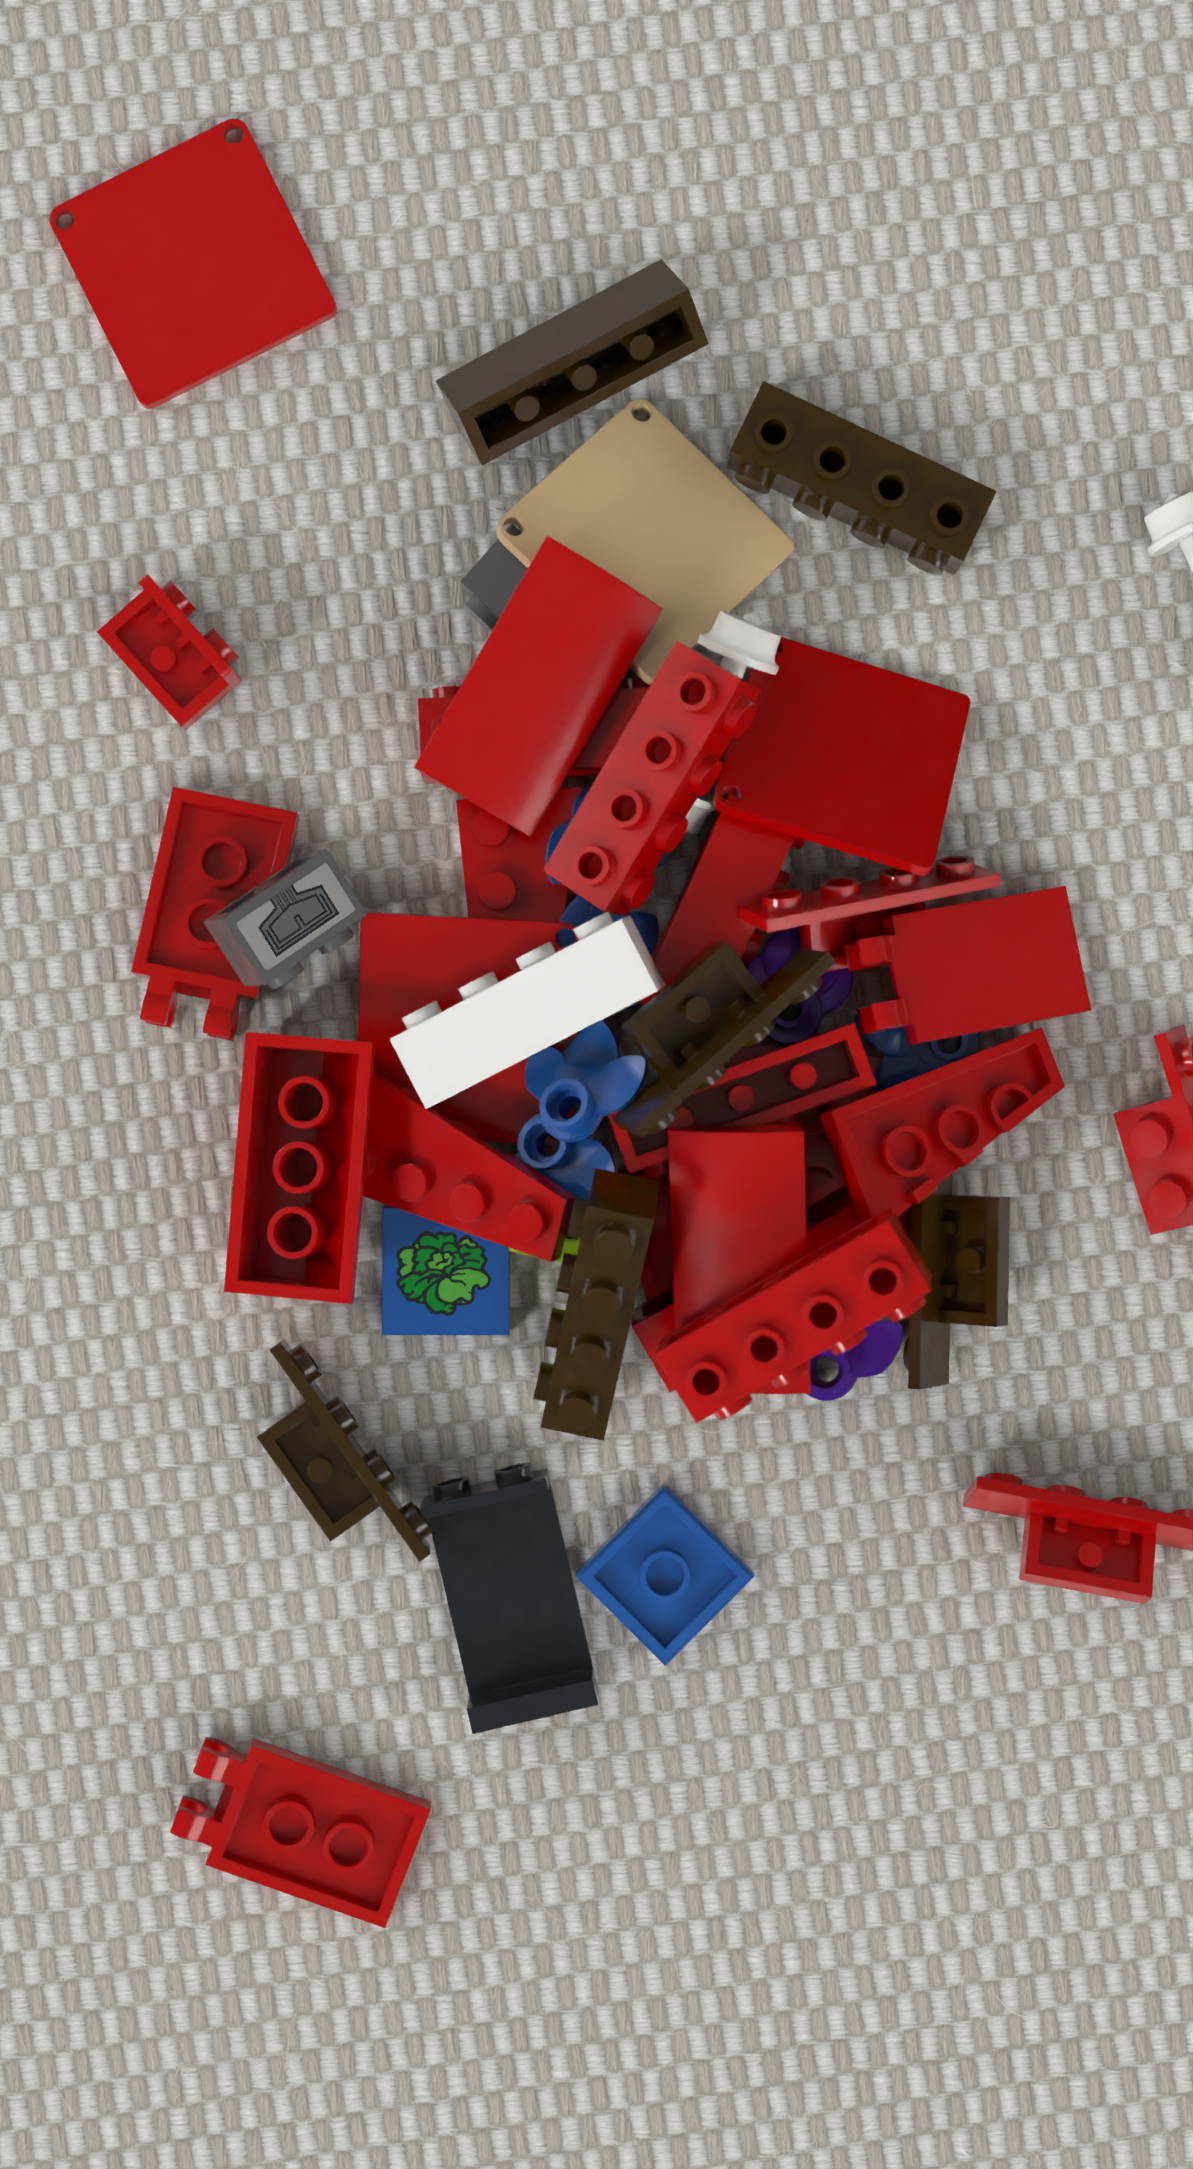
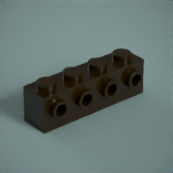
[435,259,709,466]
[727,381,997,575]
[533,1168,660,1441]

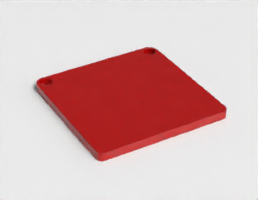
[49,118,337,409]
[713,637,971,876]
[357,912,579,1146]

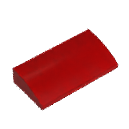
[414,535,663,837]
[668,1123,811,1394]

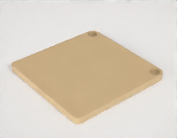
[496,399,795,685]

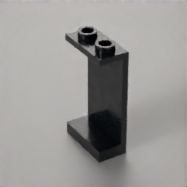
[420,1462,599,1734]

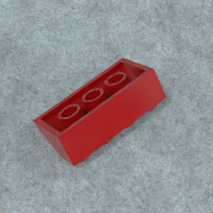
[224,1032,376,1304]

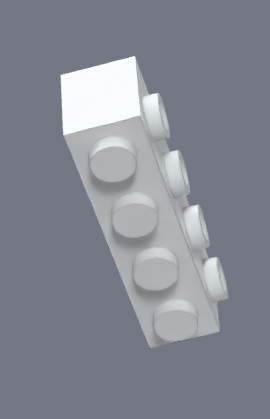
[390,912,666,1109]

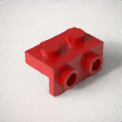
[97,574,242,731]

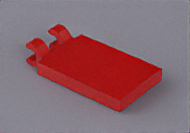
[131,787,300,1041]
[844,886,1091,1046]
[170,1737,431,1928]

